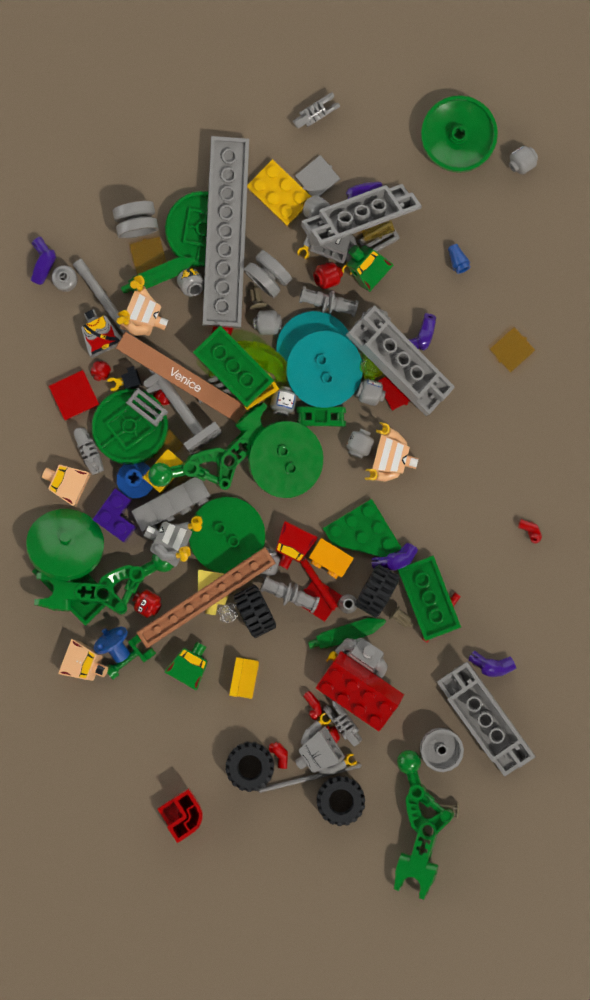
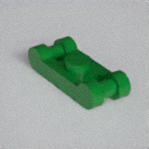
[296,407,346,427]

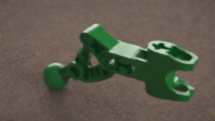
[148,402,280,490]
[34,554,174,616]
[394,750,454,900]

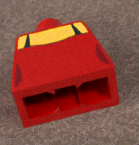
[276,521,318,570]

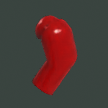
[518,519,542,544]
[303,691,322,720]
[268,742,288,769]

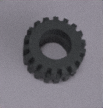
[355,564,399,618]
[234,585,276,638]
[226,742,274,792]
[317,775,365,826]

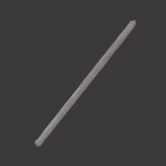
[258,763,362,793]

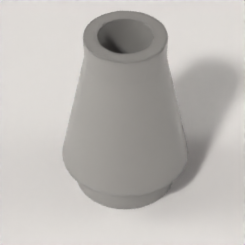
[339,594,357,614]

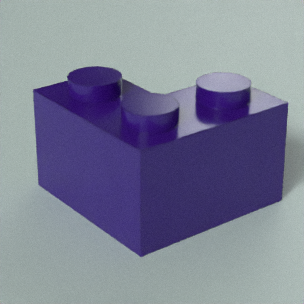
[92,489,137,543]

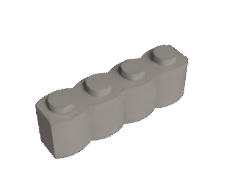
[131,477,210,532]

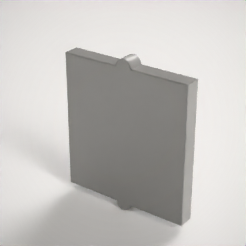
[295,155,340,197]

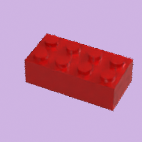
[315,651,405,732]

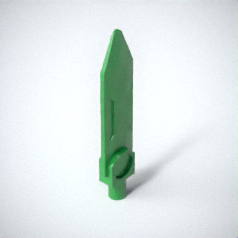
[121,257,196,294]
[308,618,386,649]

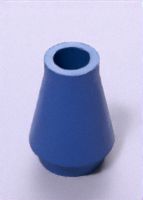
[448,244,471,274]

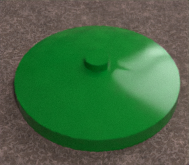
[421,96,498,173]
[26,509,104,580]

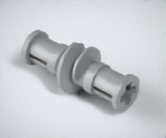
[299,286,359,317]
[260,575,320,613]

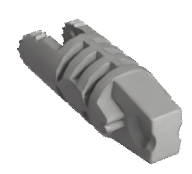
[293,92,340,128]
[73,428,104,475]
[323,701,362,746]

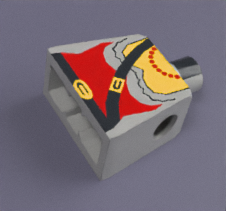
[81,309,121,358]

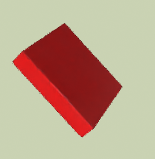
[49,370,99,421]

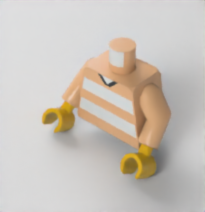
[117,275,168,336]
[365,422,419,482]

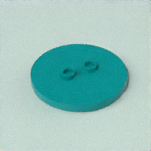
[276,311,352,374]
[286,331,363,408]

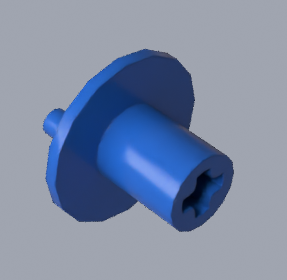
[117,462,153,498]
[94,626,130,663]

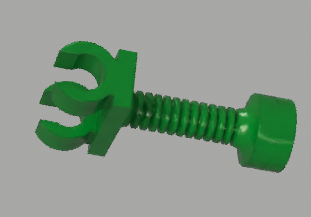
[107,634,156,680]

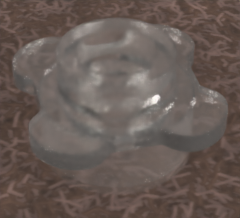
[217,603,238,623]

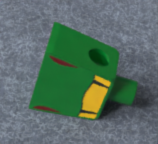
[347,245,394,292]
[164,642,208,690]

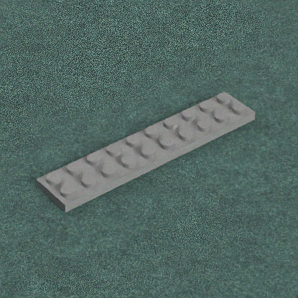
[202,136,249,328]

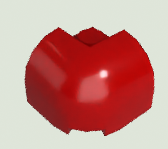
[157,788,203,843]

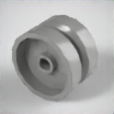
[112,201,159,238]
[244,250,292,298]
[419,728,464,772]

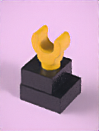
[107,366,142,392]

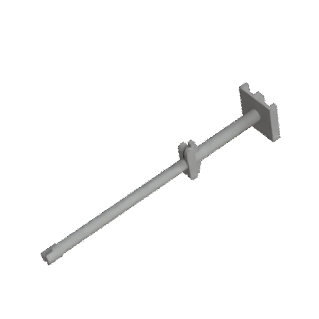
[73,259,222,454]

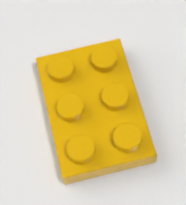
[247,159,311,226]

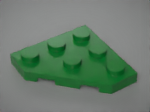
[323,499,402,557]

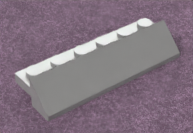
[301,184,422,246]
[346,305,455,416]
[437,661,536,776]

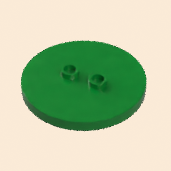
[165,191,208,267]
[92,388,169,465]
[248,421,324,498]
[189,497,266,573]

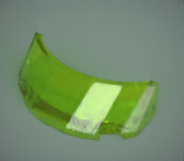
[209,340,287,384]

